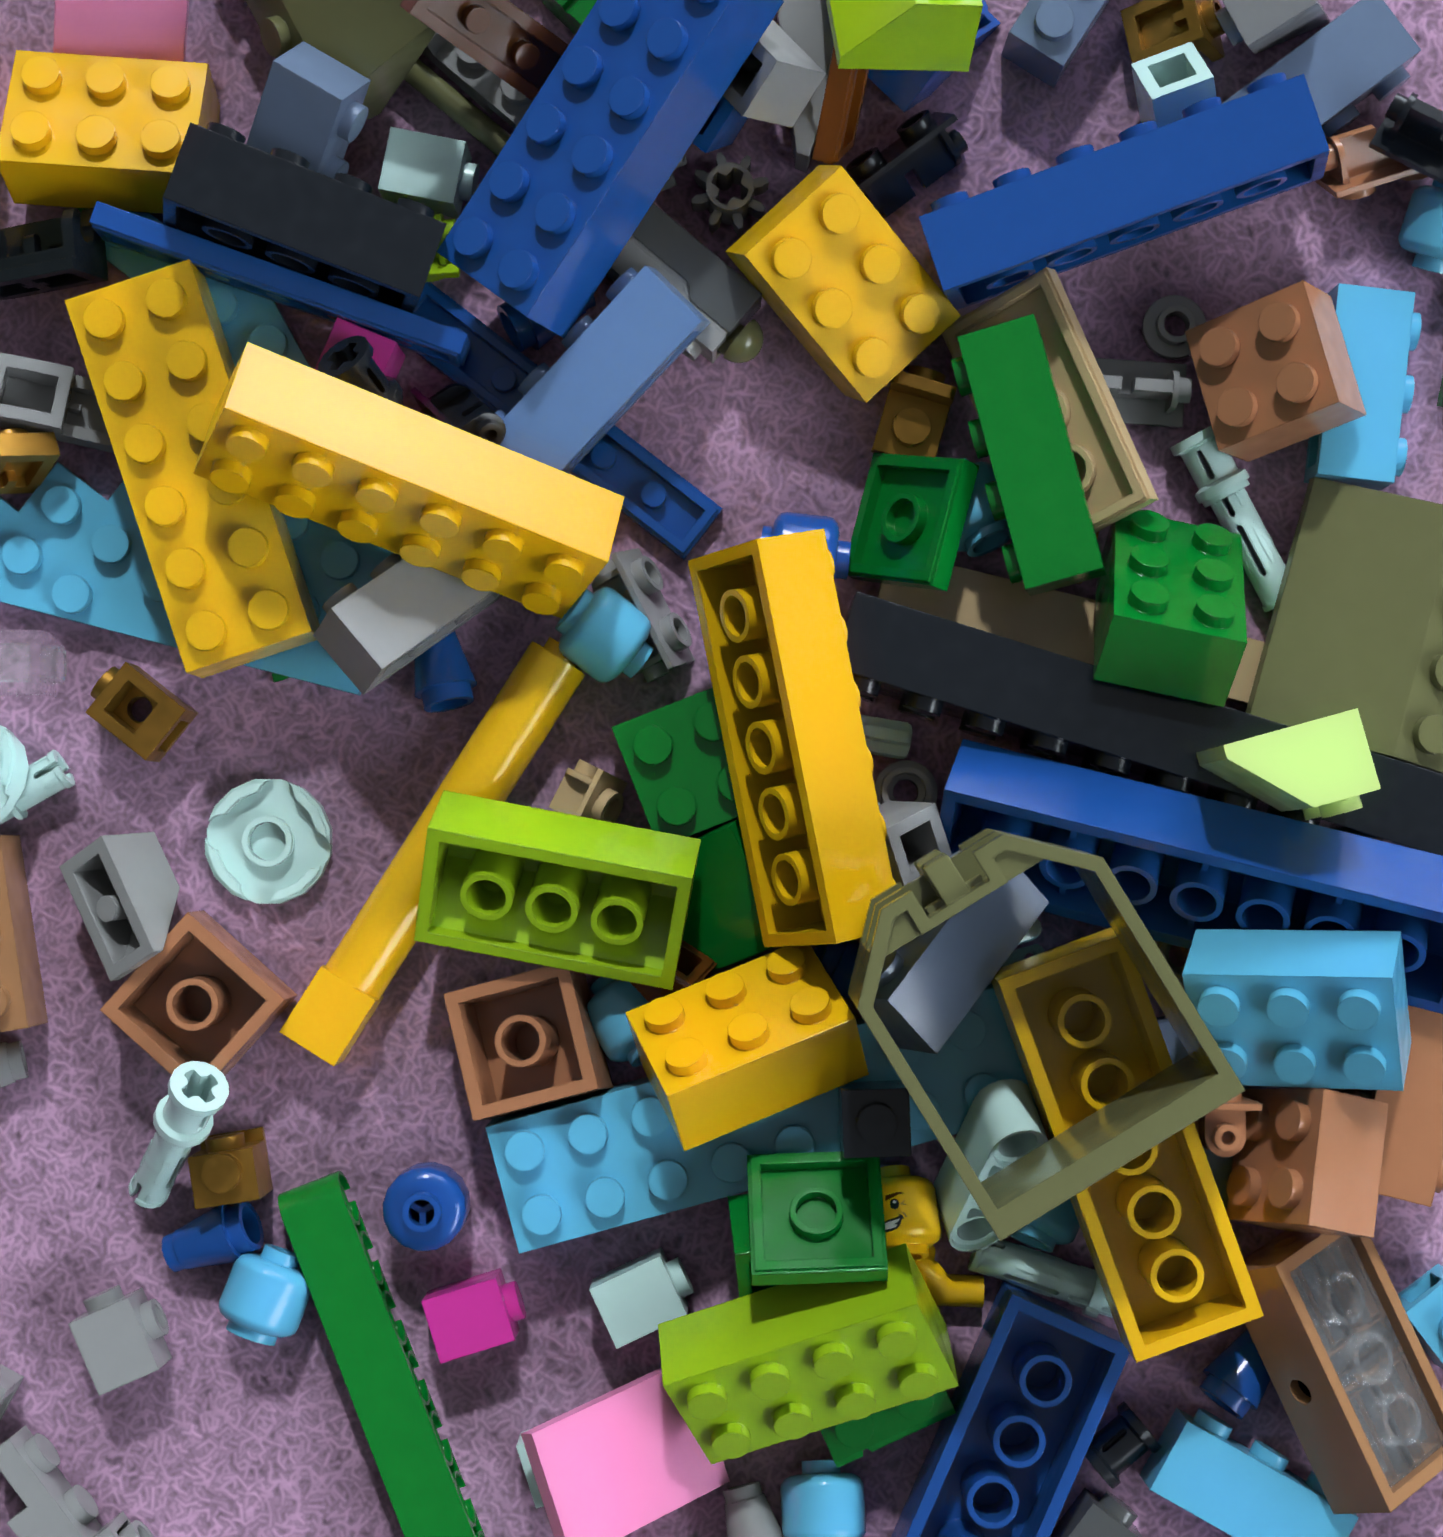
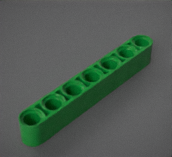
[278,1171,485,1537]

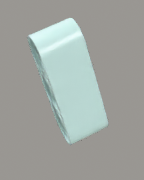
[933,1079,1048,1252]

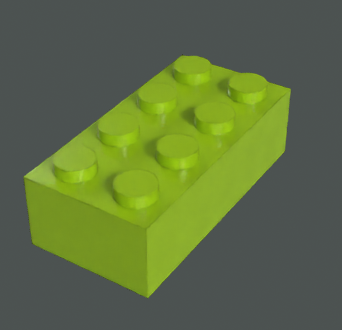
[658,1243,959,1464]

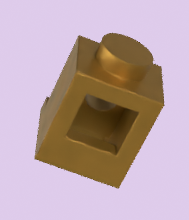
[85,662,198,762]
[188,1126,273,1210]

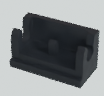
[0,208,109,300]

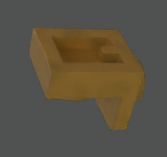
[1120,0,1225,63]
[871,366,957,457]
[0,428,61,494]

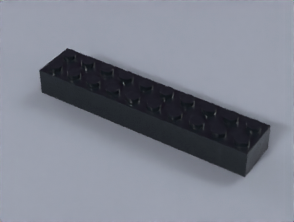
[845,591,1443,856]

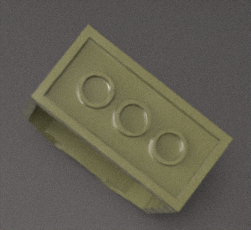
[848,828,1245,1241]

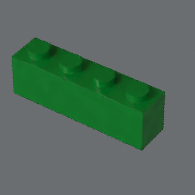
[951,314,1107,596]

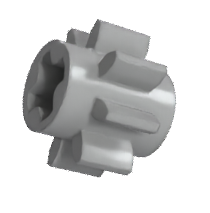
[691,152,769,236]

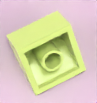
[1196,708,1381,820]

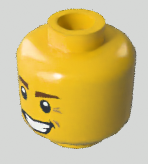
[880,1165,942,1261]

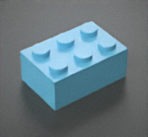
[1182,929,1411,1091]

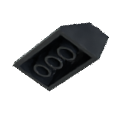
[163,122,446,313]

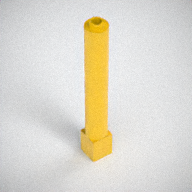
[279,637,585,1067]

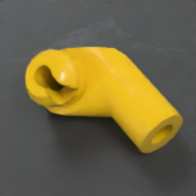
[915,1246,985,1308]

